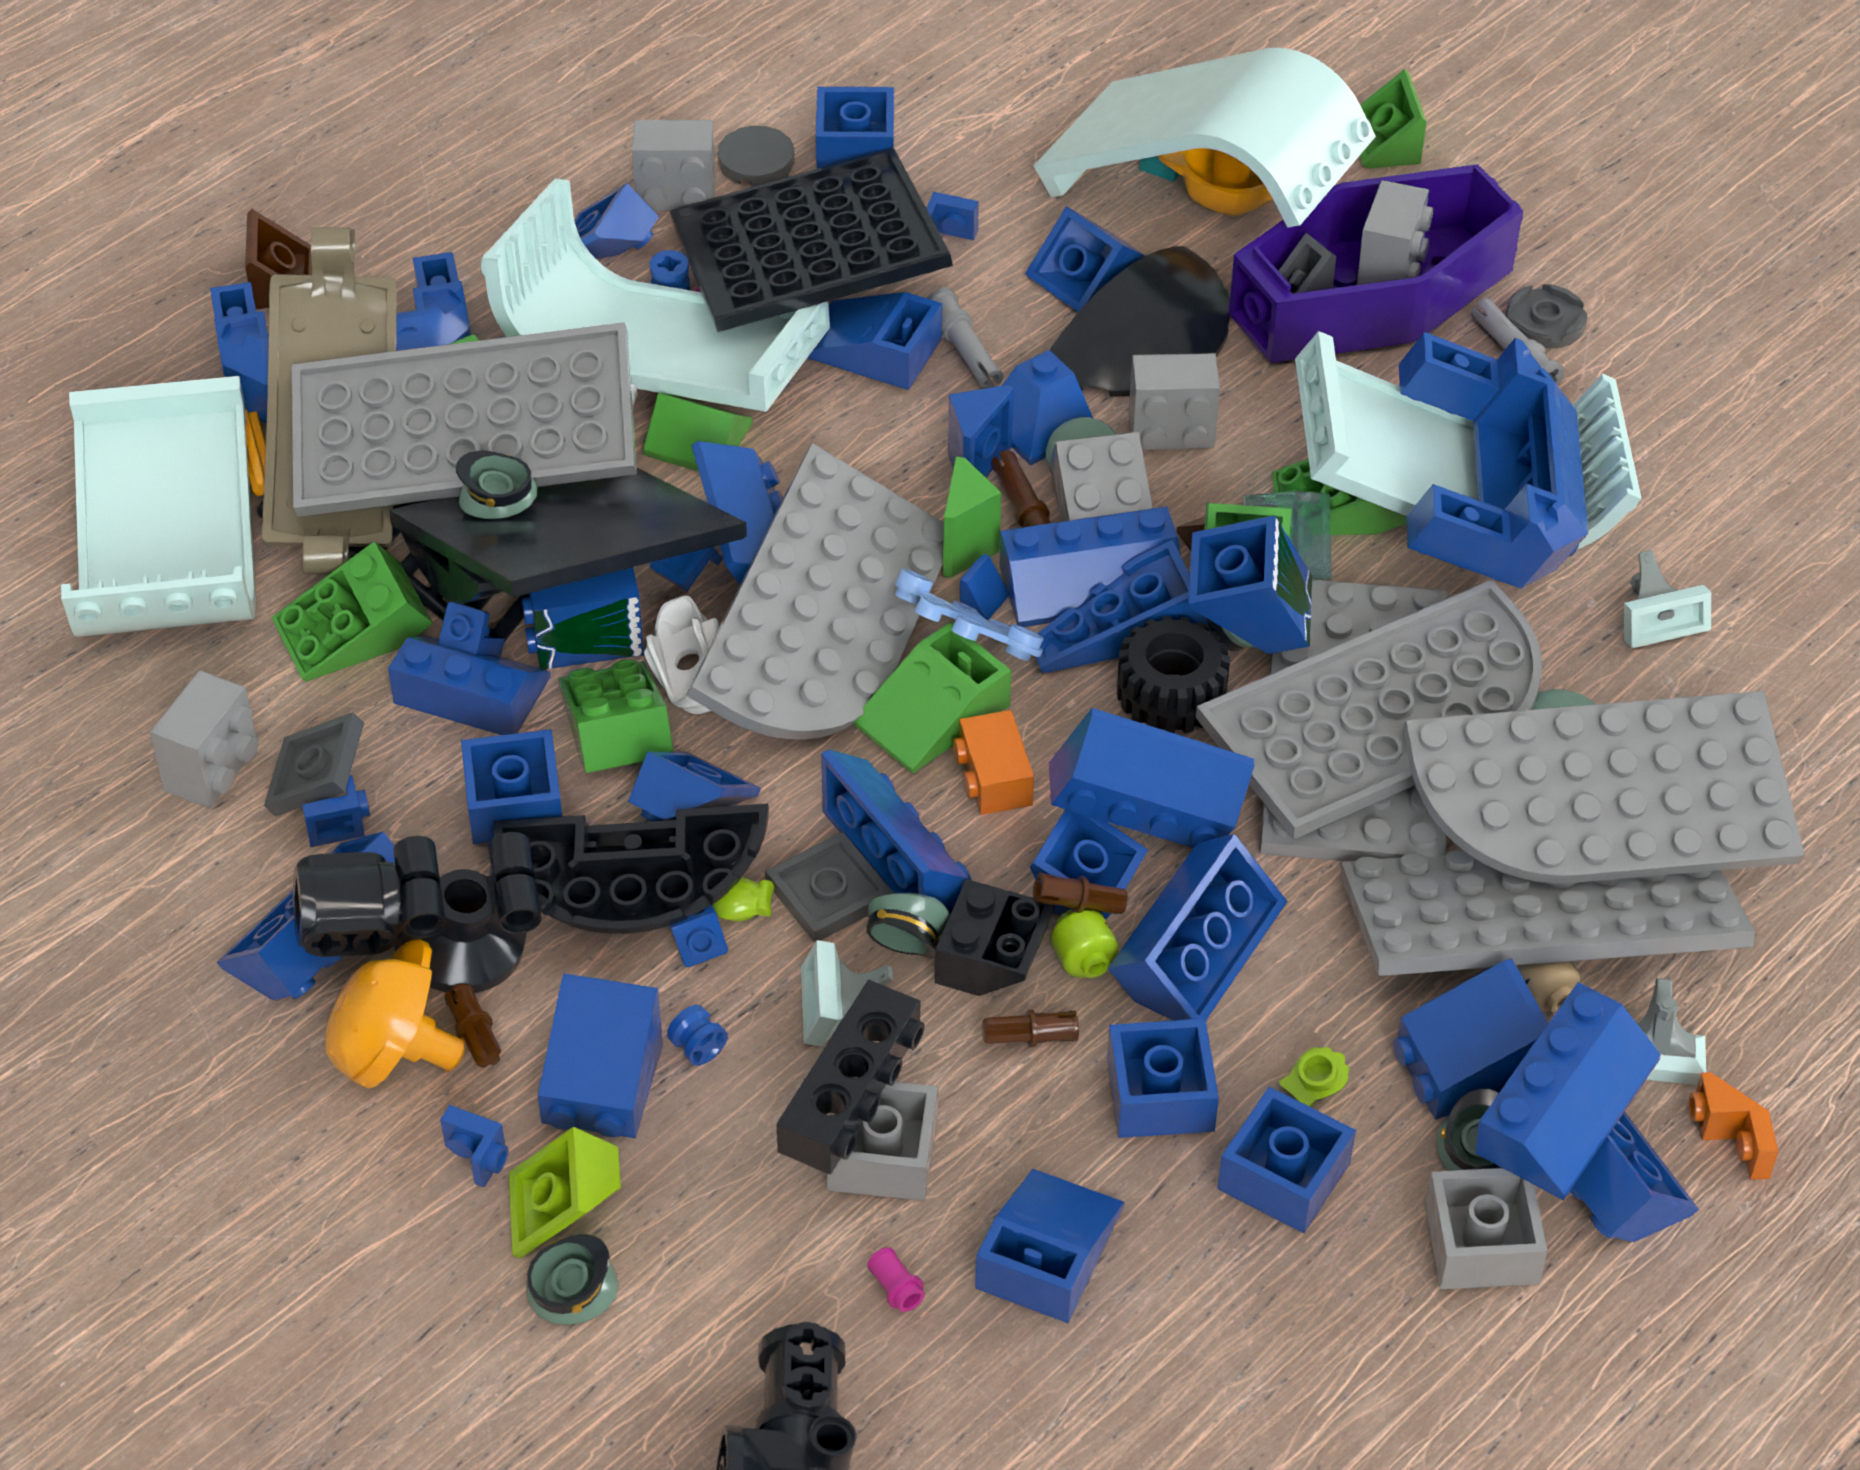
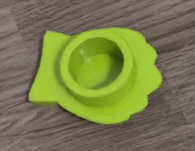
[712,877,775,922]
[1278,1047,1350,1108]

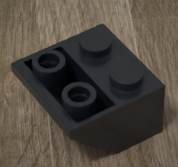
[935,879,1055,996]

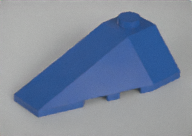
[1035,539,1210,674]

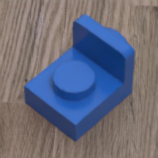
[925,192,979,240]
[649,547,723,592]
[438,602,505,656]
[302,775,370,847]
[668,905,728,967]
[440,1105,509,1187]

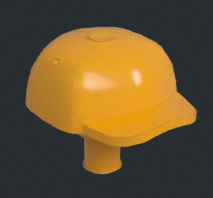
[1158,148,1273,216]
[325,939,466,1089]

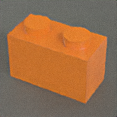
[952,710,1034,815]

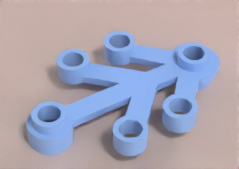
[895,568,1044,661]

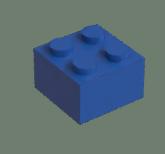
[816,87,894,169]
[461,729,562,844]
[1107,1018,1219,1138]
[1217,1087,1356,1233]

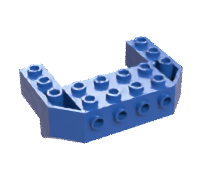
[210,252,471,424]
[1399,332,1588,589]

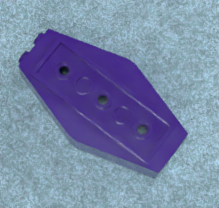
[1228,164,1523,363]

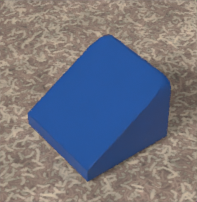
[960,554,1008,620]

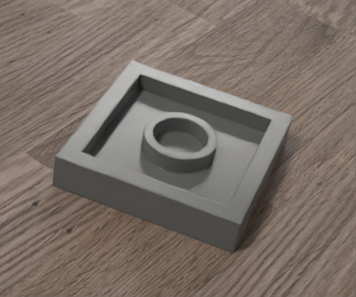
[264,713,364,816]
[765,832,893,943]

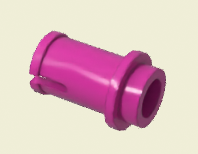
[867,1247,925,1312]

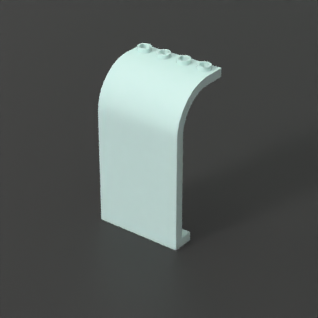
[1034,48,1376,227]
[481,178,830,412]
[1295,331,1642,549]
[61,376,256,637]

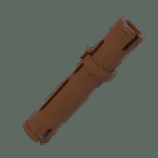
[991,450,1051,528]

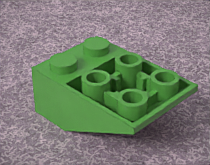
[1272,458,1407,536]
[271,541,433,682]
[853,622,1012,774]
[558,659,673,773]

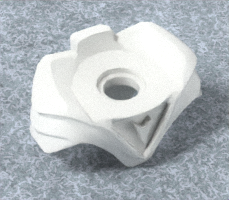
[644,595,720,714]

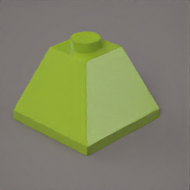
[509,1127,621,1259]

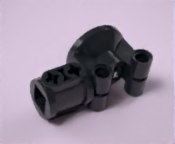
[293,832,542,994]
[716,1322,857,1470]

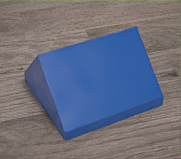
[948,385,1014,478]
[1030,809,1148,919]

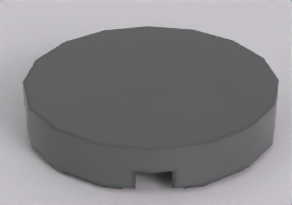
[718,126,795,186]
[1506,284,1587,349]

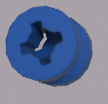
[650,250,690,290]
[667,1005,728,1066]

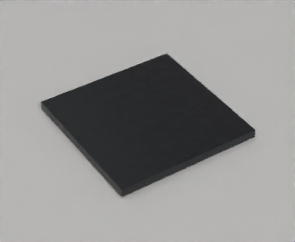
[670,148,953,333]
[389,468,747,597]

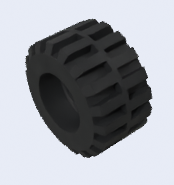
[1117,616,1230,734]

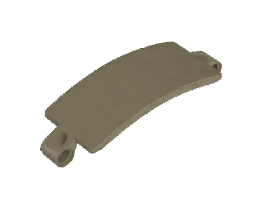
[262,227,397,574]

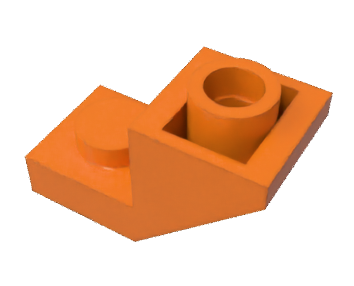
[1688,1072,1779,1180]

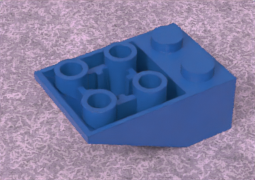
[807,292,942,390]
[975,1169,1124,1323]

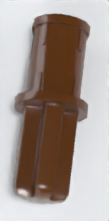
[1033,872,1128,914]
[445,984,501,1068]
[982,1009,1079,1048]

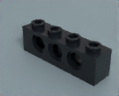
[776,979,925,1175]

